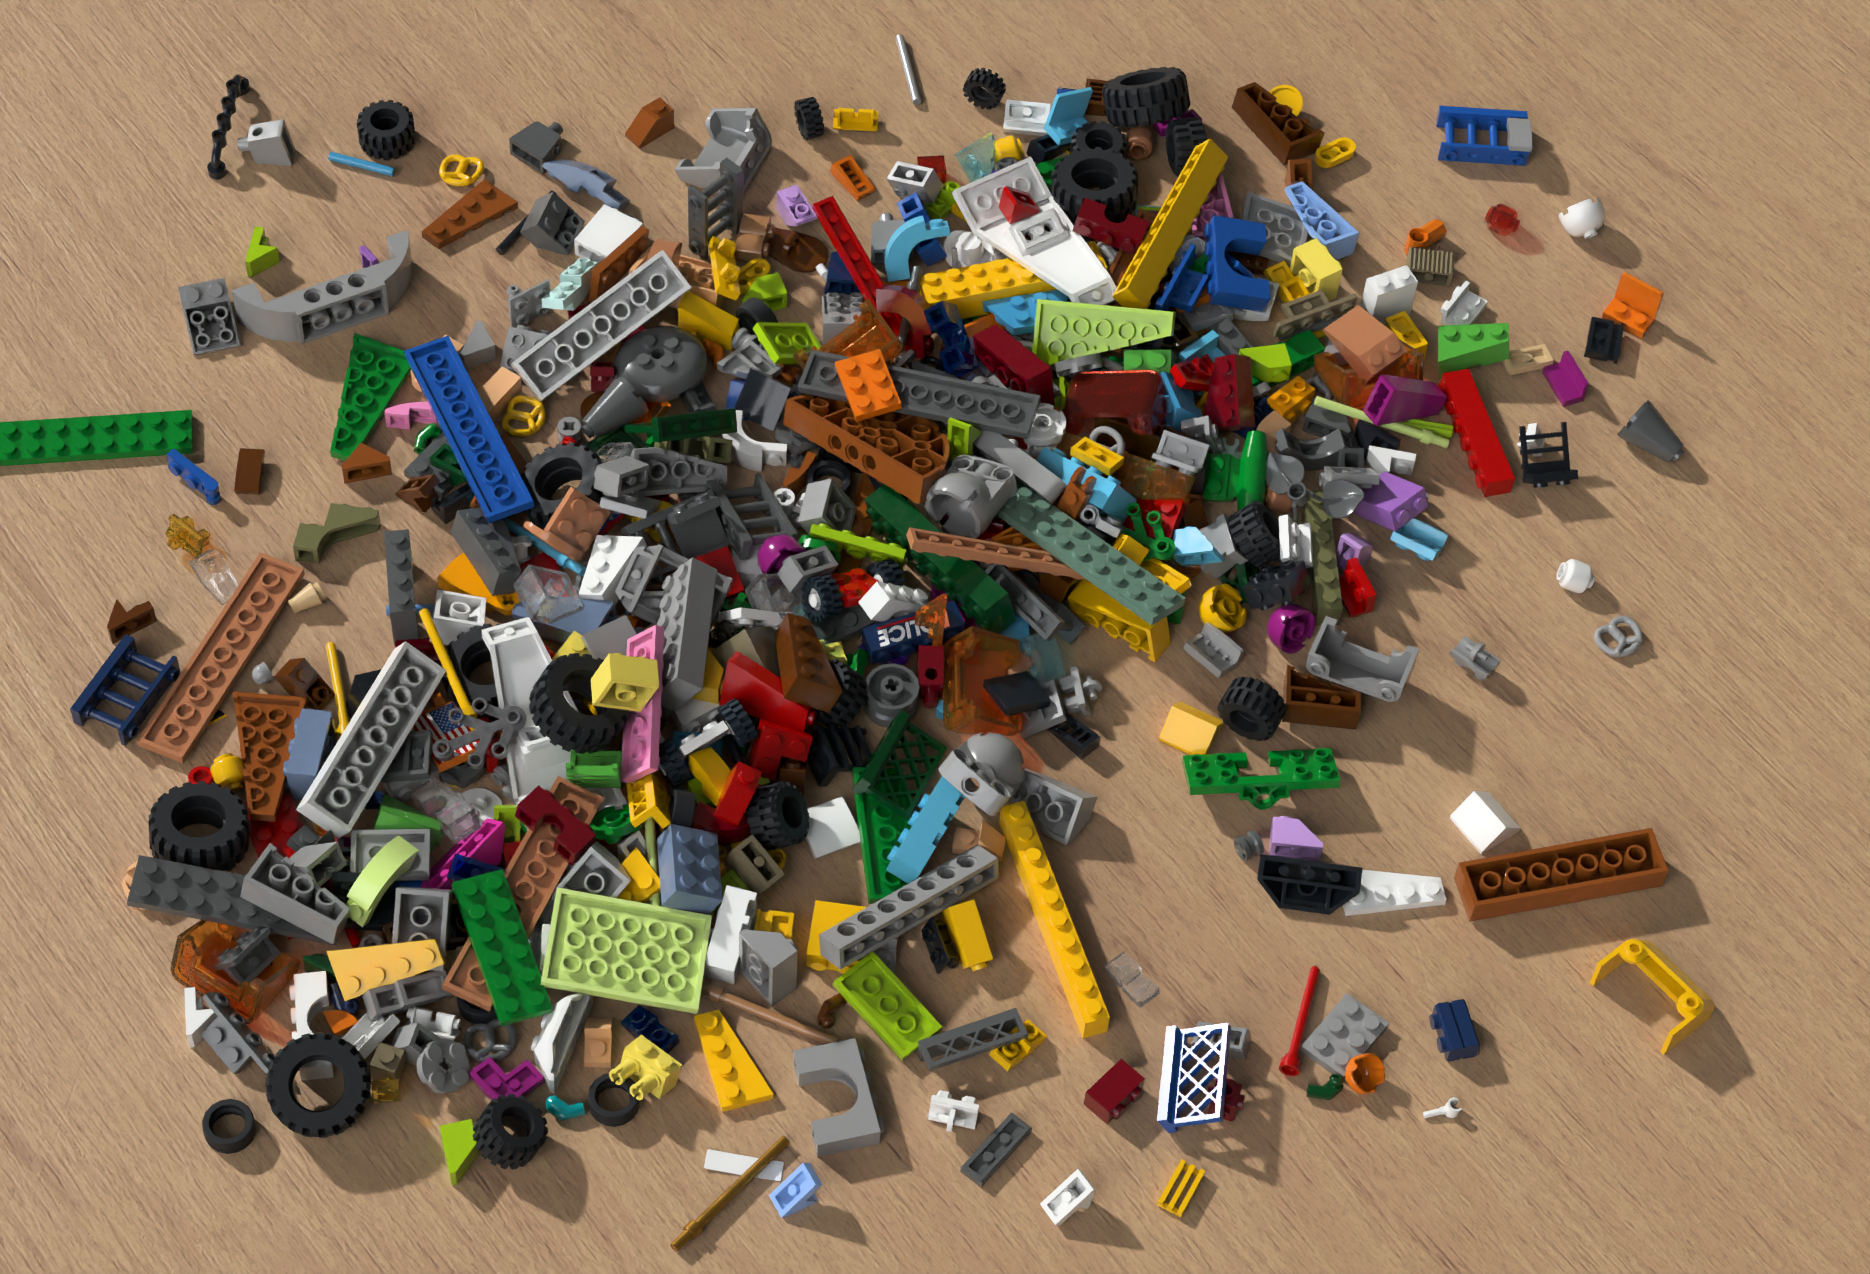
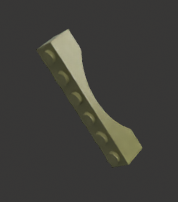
[1301,490,1343,625]

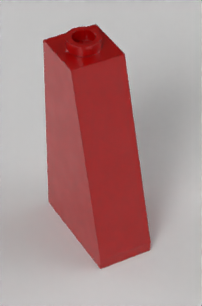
[719,651,817,733]

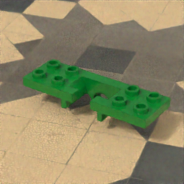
[1182,748,1340,810]

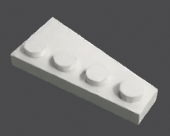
[1343,870,1446,916]

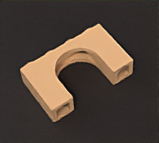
[411,335,522,423]

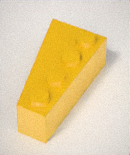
[1068,579,1171,662]

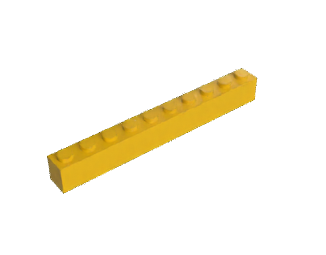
[1112,138,1228,309]
[999,801,1110,1039]

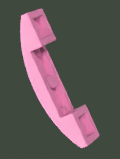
[385,402,439,430]

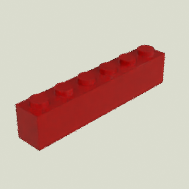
[1438,369,1515,497]

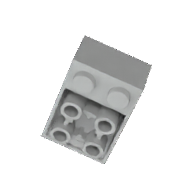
[178,278,240,355]
[822,292,870,349]

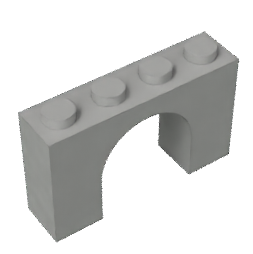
[793,1038,884,1157]

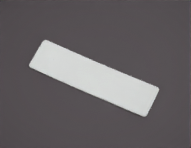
[704,1149,784,1181]

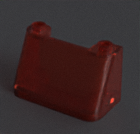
[1062,370,1167,436]

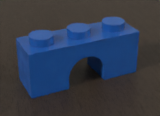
[897,193,947,267]

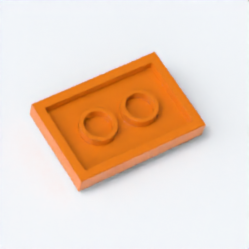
[834,349,902,422]

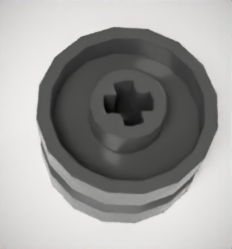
[864,663,920,728]

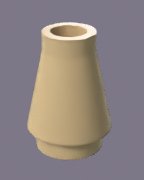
[288,582,327,613]

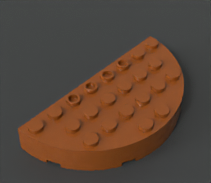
[783,394,950,505]

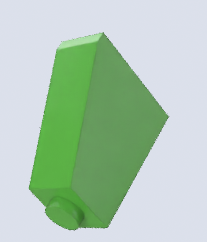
[373,794,444,853]

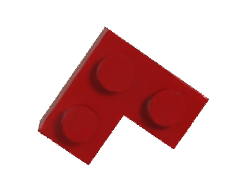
[747,719,813,780]

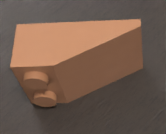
[1323,305,1408,385]

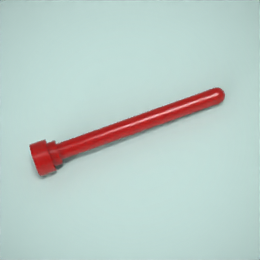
[1279,966,1320,1076]

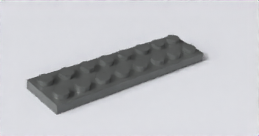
[127,855,347,946]

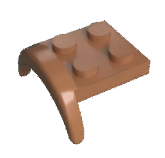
[524,487,611,562]

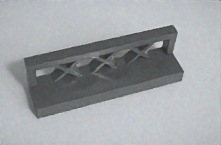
[917,1008,1028,1071]

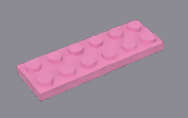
[621,625,665,783]

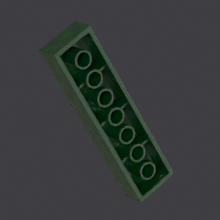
[864,484,1017,638]

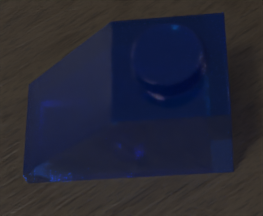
[447,853,506,881]

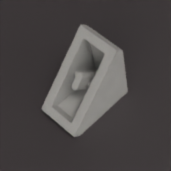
[459,320,496,370]

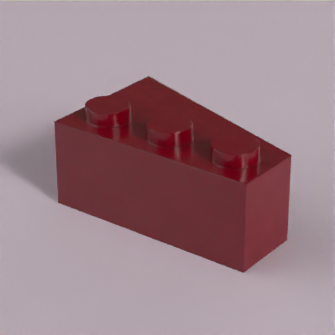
[1203,354,1255,433]

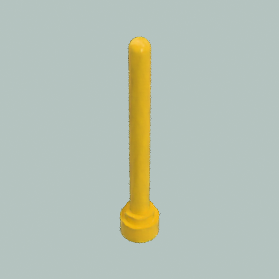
[326,642,350,741]

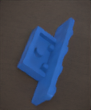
[1155,244,1209,313]

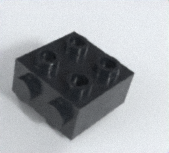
[1242,560,1312,610]

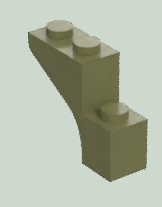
[293,503,381,564]

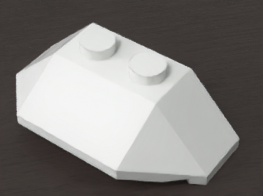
[531,993,593,1094]

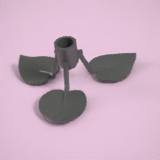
[1266,452,1364,563]

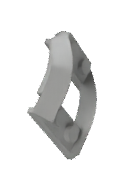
[615,544,733,638]

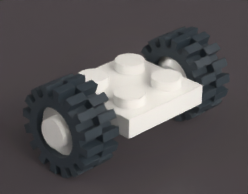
[658,698,759,788]

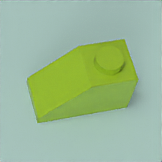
[742,272,787,311]
[1239,344,1292,382]
[440,1119,478,1185]

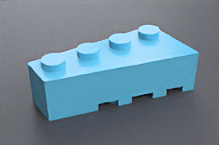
[886,776,966,884]

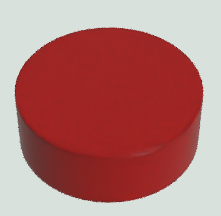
[188,766,215,785]

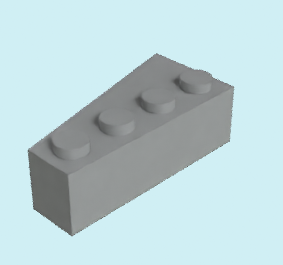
[240,843,350,944]

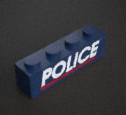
[861,601,965,665]

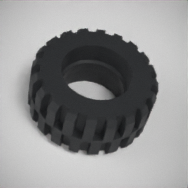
[1102,67,1191,127]
[1051,147,1138,225]
[520,443,608,530]
[440,623,501,722]
[529,653,630,754]
[148,781,249,872]
[265,1032,372,1138]

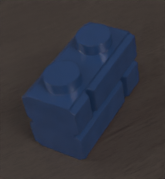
[1429,999,1480,1062]

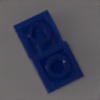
[621,1005,680,1054]

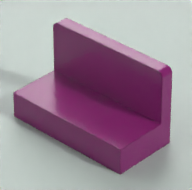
[1542,350,1589,407]

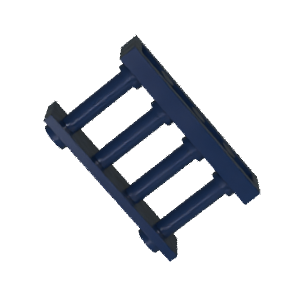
[70,634,180,746]

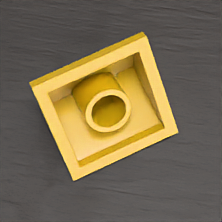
[1158,701,1224,755]

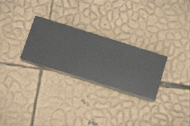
[960,1112,1032,1187]

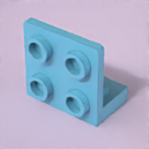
[1044,87,1093,145]

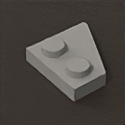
[717,340,782,379]

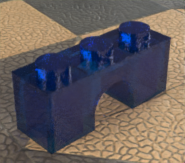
[924,300,979,377]

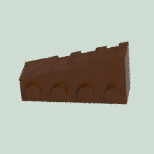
[774,613,842,713]

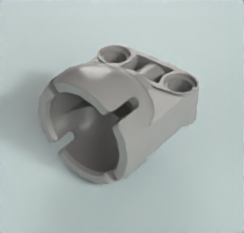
[925,455,1018,539]
[938,732,1025,816]

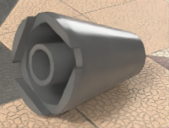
[581,376,649,439]
[1617,400,1684,463]

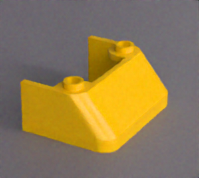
[1590,939,1715,1055]

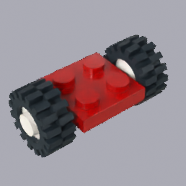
[802,559,906,622]

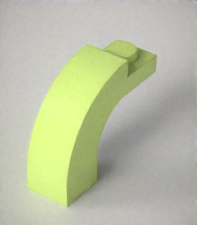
[346,835,419,927]

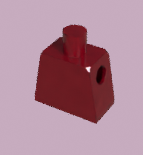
[916,645,944,708]

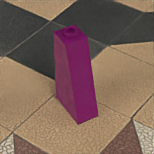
[1363,375,1447,426]

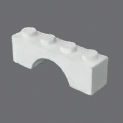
[289,971,334,1081]

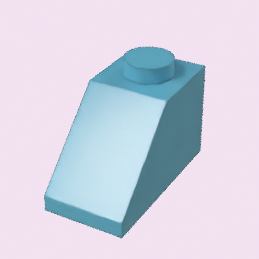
[1172,526,1225,566]

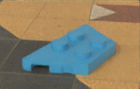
[983,290,1070,335]

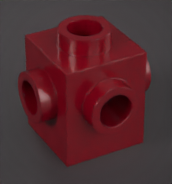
[1206,1078,1245,1122]

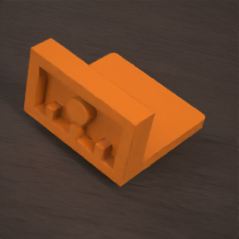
[1601,272,1664,339]

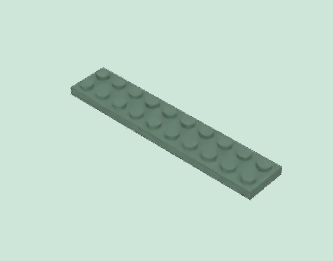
[996,480,1186,625]

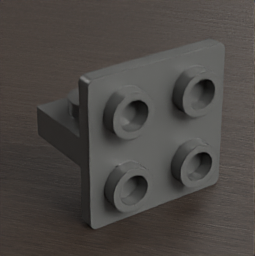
[213,928,281,989]

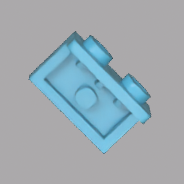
[1390,517,1449,561]

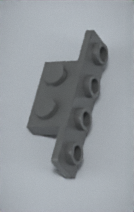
[201,992,276,1075]

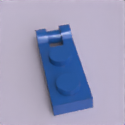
[167,448,221,505]

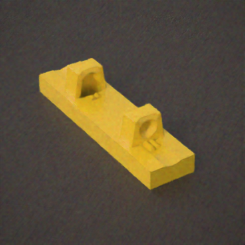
[708,236,741,300]

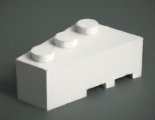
[579,535,647,605]
[704,885,757,984]

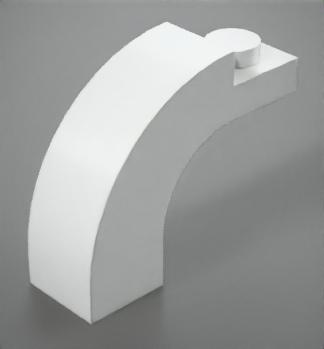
[718,410,787,472]

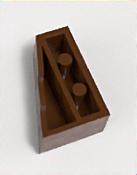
[1282,665,1361,730]

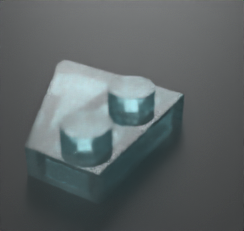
[954,132,995,182]

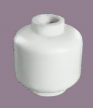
[1557,559,1595,593]

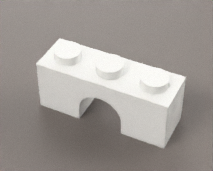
[859,582,932,622]

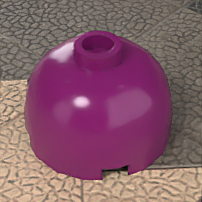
[757,534,806,583]
[1267,604,1315,654]

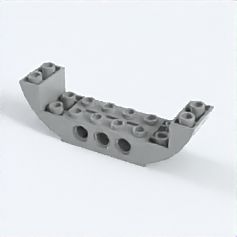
[232,230,412,344]

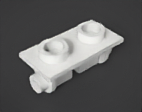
[404,1006,461,1041]

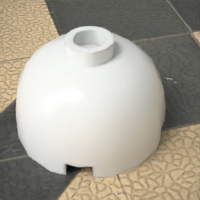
[1558,198,1606,239]

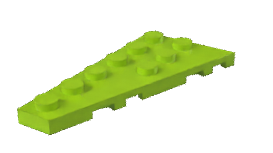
[1032,299,1176,365]

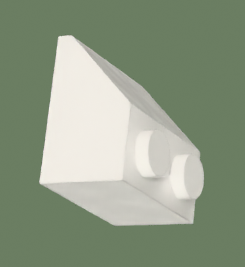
[429,589,486,645]

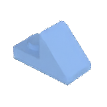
[769,1163,822,1218]

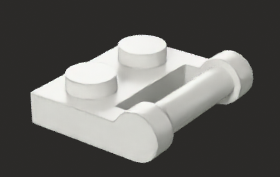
[718,607,781,629]

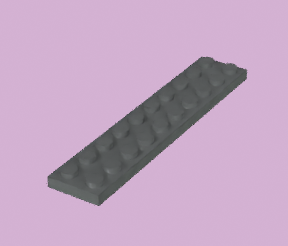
[797,350,1041,439]

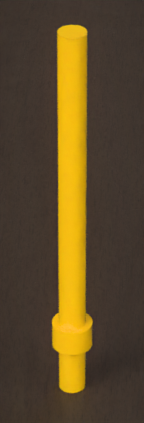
[419,608,478,731]

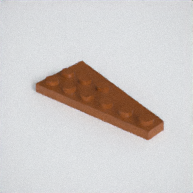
[233,691,308,822]

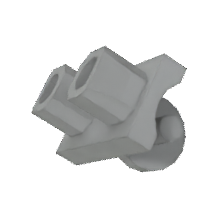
[1450,636,1501,681]
[1059,666,1102,717]

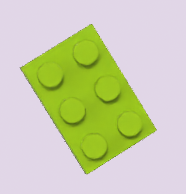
[753,322,825,364]

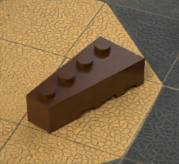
[1232,82,1325,165]

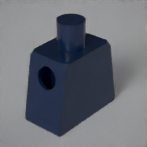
[824,251,861,295]

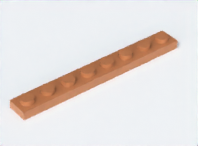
[906,527,1087,580]

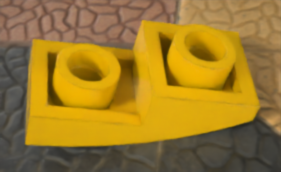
[989,1019,1047,1072]

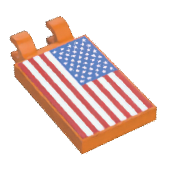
[413,690,479,773]

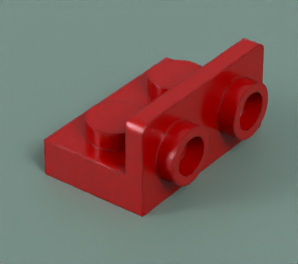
[1339,557,1377,617]

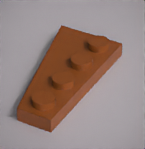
[588,226,650,304]

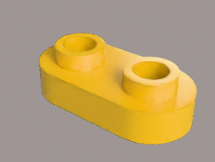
[1315,137,1356,168]
[738,258,770,294]

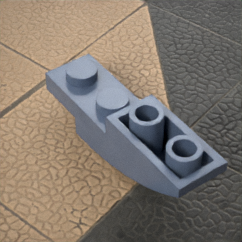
[542,160,630,210]

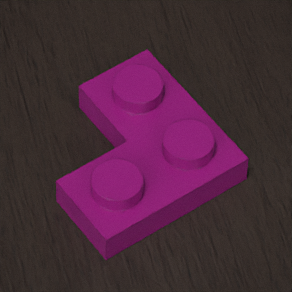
[469,1057,545,1101]

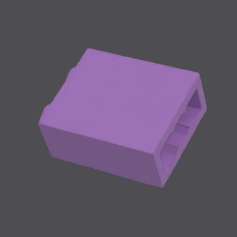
[1354,471,1429,531]

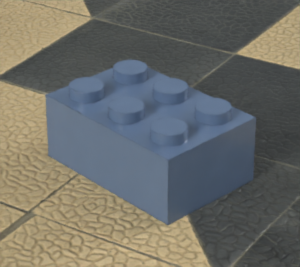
[283,708,337,801]
[657,824,723,915]

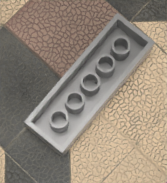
[657,557,717,711]

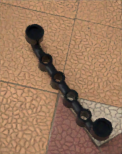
[207,74,250,180]

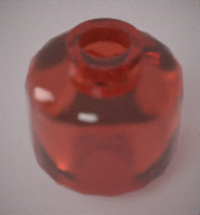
[1485,203,1520,236]

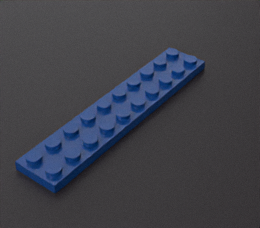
[404,336,534,523]

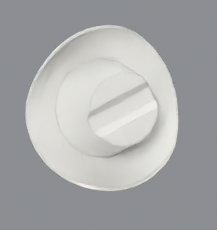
[943,230,996,267]

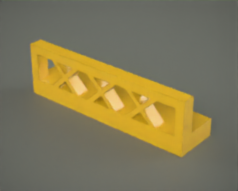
[626,770,671,829]

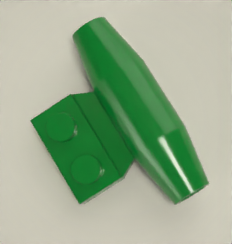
[1203,431,1268,511]

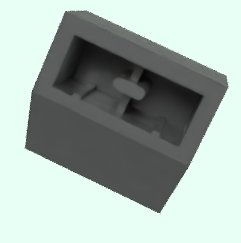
[520,192,585,255]

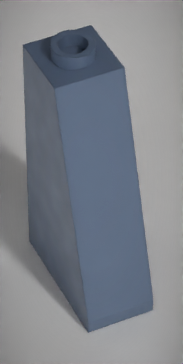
[512,595,617,644]

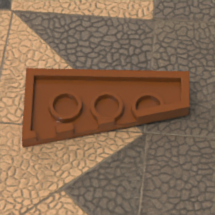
[422,179,518,249]

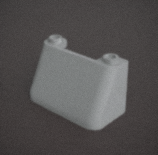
[675,108,772,194]
[1306,616,1419,702]

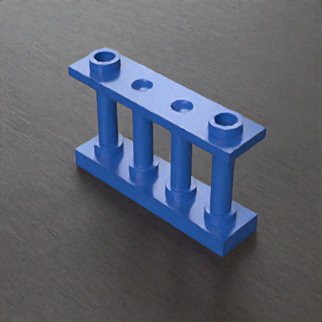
[1436,106,1530,166]

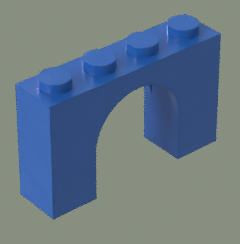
[1203,215,1270,312]

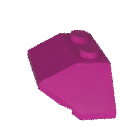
[420,818,506,897]

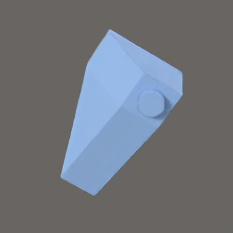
[1284,181,1359,260]

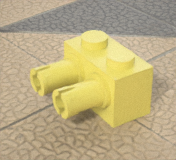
[609,1035,682,1100]

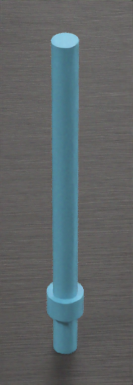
[479,507,586,576]

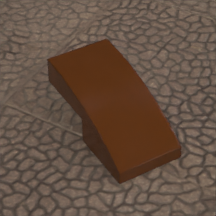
[234,448,265,495]

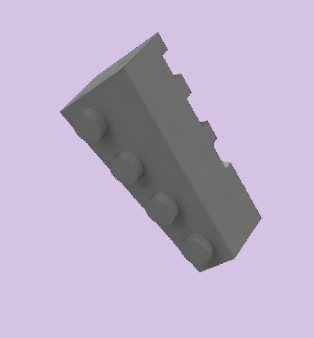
[451,508,521,596]

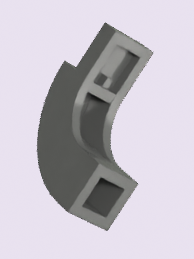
[1275,428,1355,471]

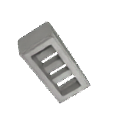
[1192,1021,1251,1060]

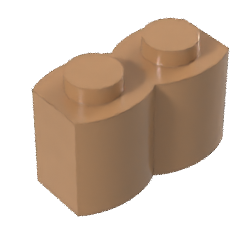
[734,214,775,262]

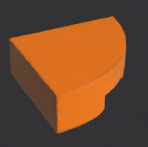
[323,1010,358,1036]

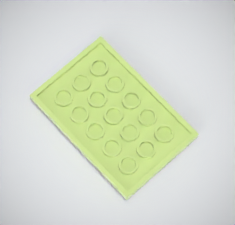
[540,887,712,1014]

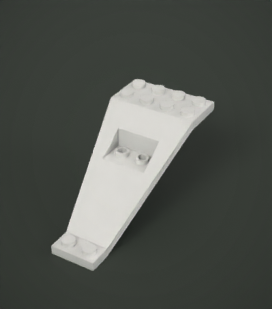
[952,157,1117,305]
[481,617,628,830]

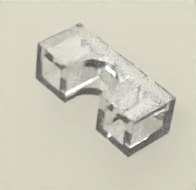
[409,776,481,844]

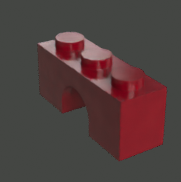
[1073,198,1149,255]
[515,785,596,866]

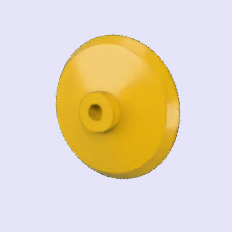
[1269,85,1303,116]

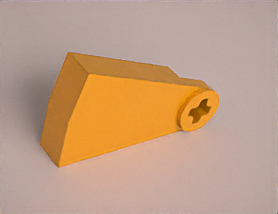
[437,552,521,616]

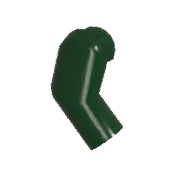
[1306,1074,1344,1100]

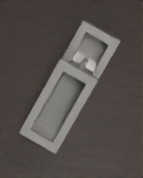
[363,969,452,1021]

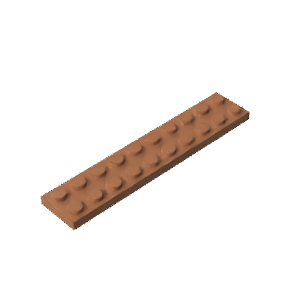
[137,552,305,763]
[442,776,604,1012]

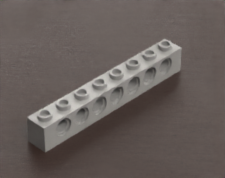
[819,844,999,970]

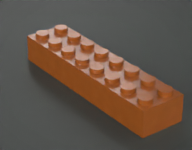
[1454,828,1669,922]

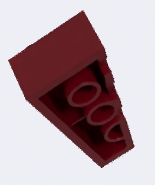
[973,324,1055,406]

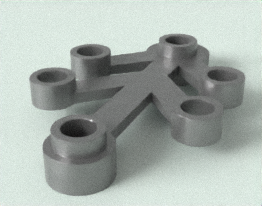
[432,697,527,769]

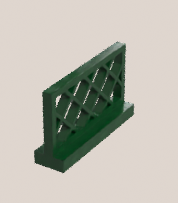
[625,408,737,442]
[852,710,947,820]

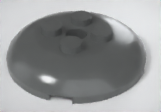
[613,326,707,402]

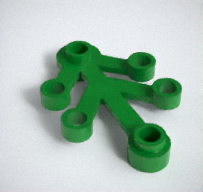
[1100,503,1176,562]

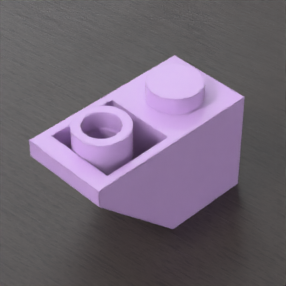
[776,185,817,226]

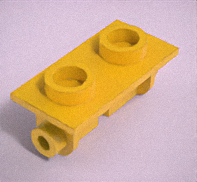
[833,107,878,132]

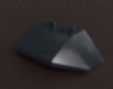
[1257,854,1363,915]

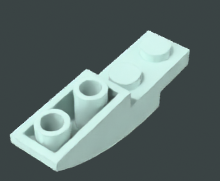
[542,258,599,311]

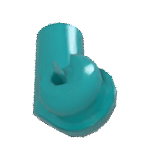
[546,1095,585,1121]

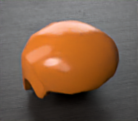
[1345,1053,1385,1095]

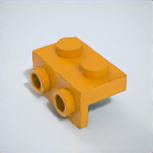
[1267,376,1315,425]

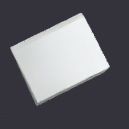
[1450,791,1521,855]

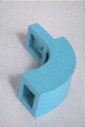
[884,216,950,282]

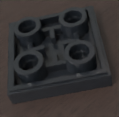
[983,671,1051,716]

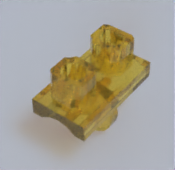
[166,514,211,558]

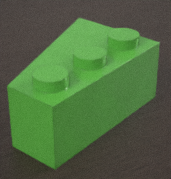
[1438,323,1510,379]

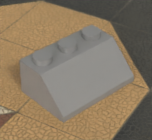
[739,929,798,1006]

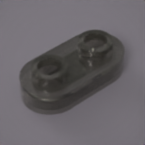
[709,619,739,649]

